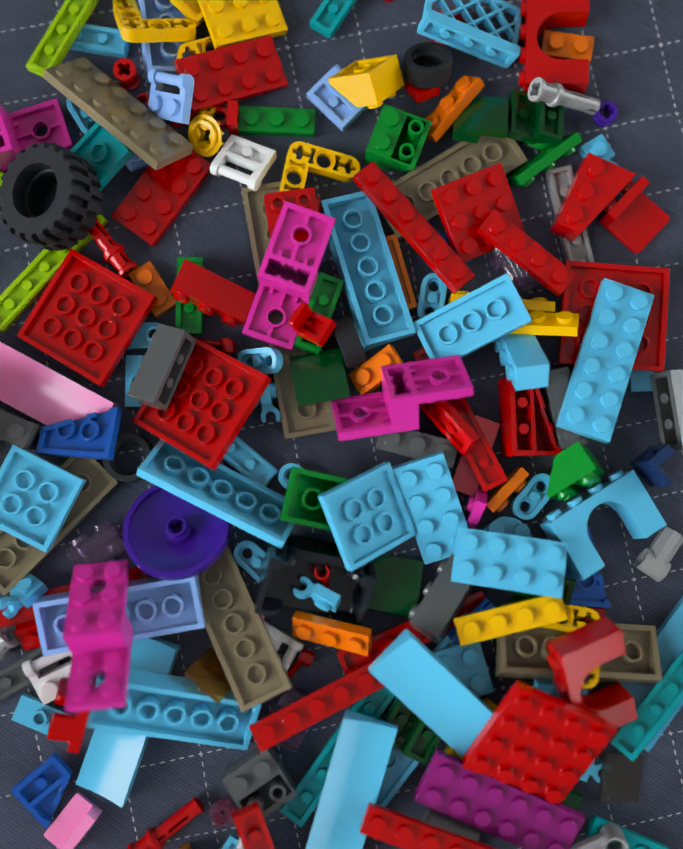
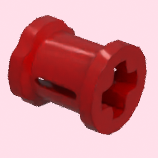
[113,58,141,91]

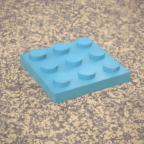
[0,445,87,553]
[318,462,416,572]

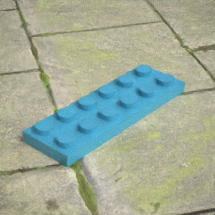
[555,278,654,444]

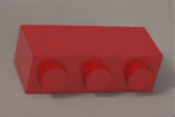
[169,259,256,327]

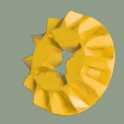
[188,114,224,157]

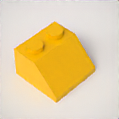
[328,54,404,109]

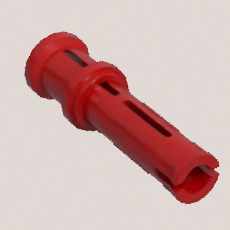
[88,219,138,279]
[127,796,205,849]

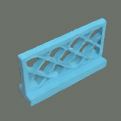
[417,0,521,69]

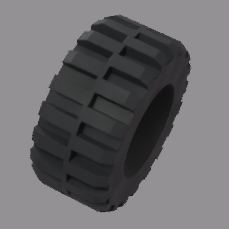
[0,142,103,251]

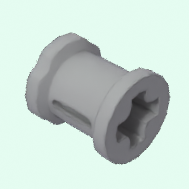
[0,626,20,663]

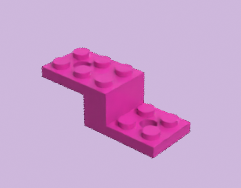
[0,98,74,172]
[242,201,336,352]
[331,355,473,441]
[63,560,133,713]

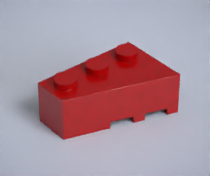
[549,152,636,242]
[498,377,562,457]

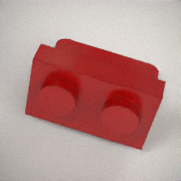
[599,175,669,254]
[264,187,322,242]

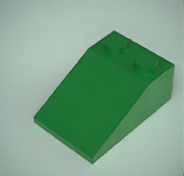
[280,467,350,531]

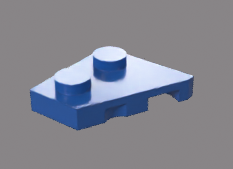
[11,752,73,828]

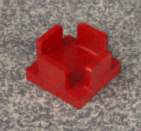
[47,677,95,754]

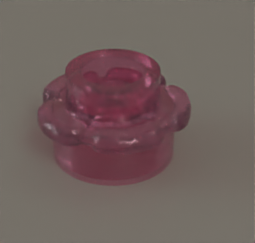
[209,799,236,827]

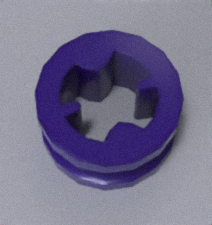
[592,100,618,128]

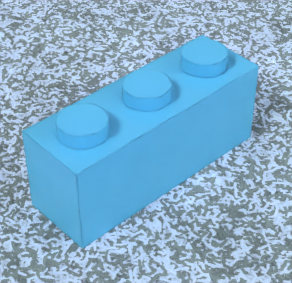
[493,334,549,391]

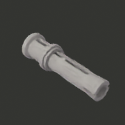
[528,77,600,115]

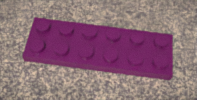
[413,749,585,849]

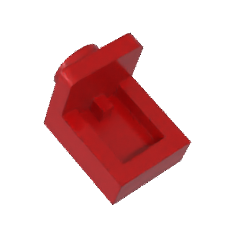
[289,302,337,347]

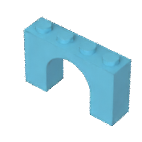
[539,469,667,580]

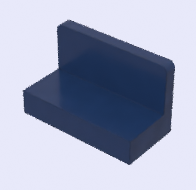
[630,444,676,487]

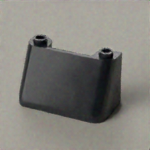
[254,534,377,626]

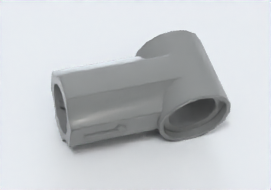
[634,526,683,582]
[570,823,629,849]

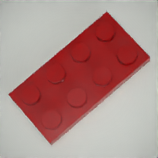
[174,35,288,114]
[111,150,211,248]

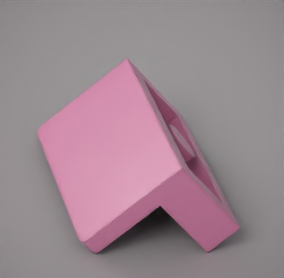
[44,792,103,849]

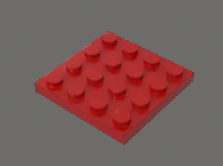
[17,249,158,388]
[557,260,670,373]
[132,336,272,471]
[461,680,617,805]

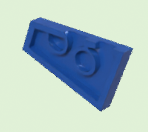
[36,406,123,460]
[564,526,611,608]

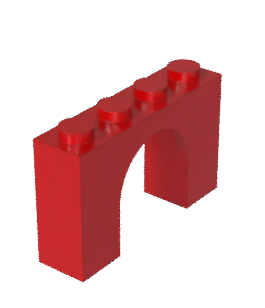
[518,0,590,95]
[547,616,638,728]

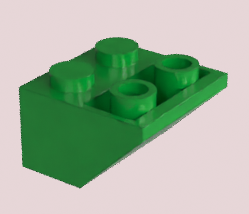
[365,104,432,171]
[546,441,605,502]

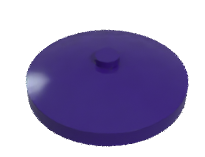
[123,485,231,581]

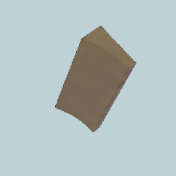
[495,621,662,685]

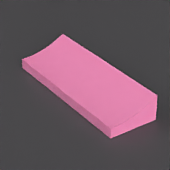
[0,341,120,426]

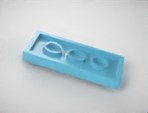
[413,273,532,359]
[392,450,469,565]
[451,527,568,598]

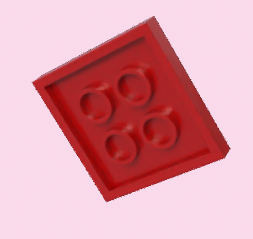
[431,162,526,262]

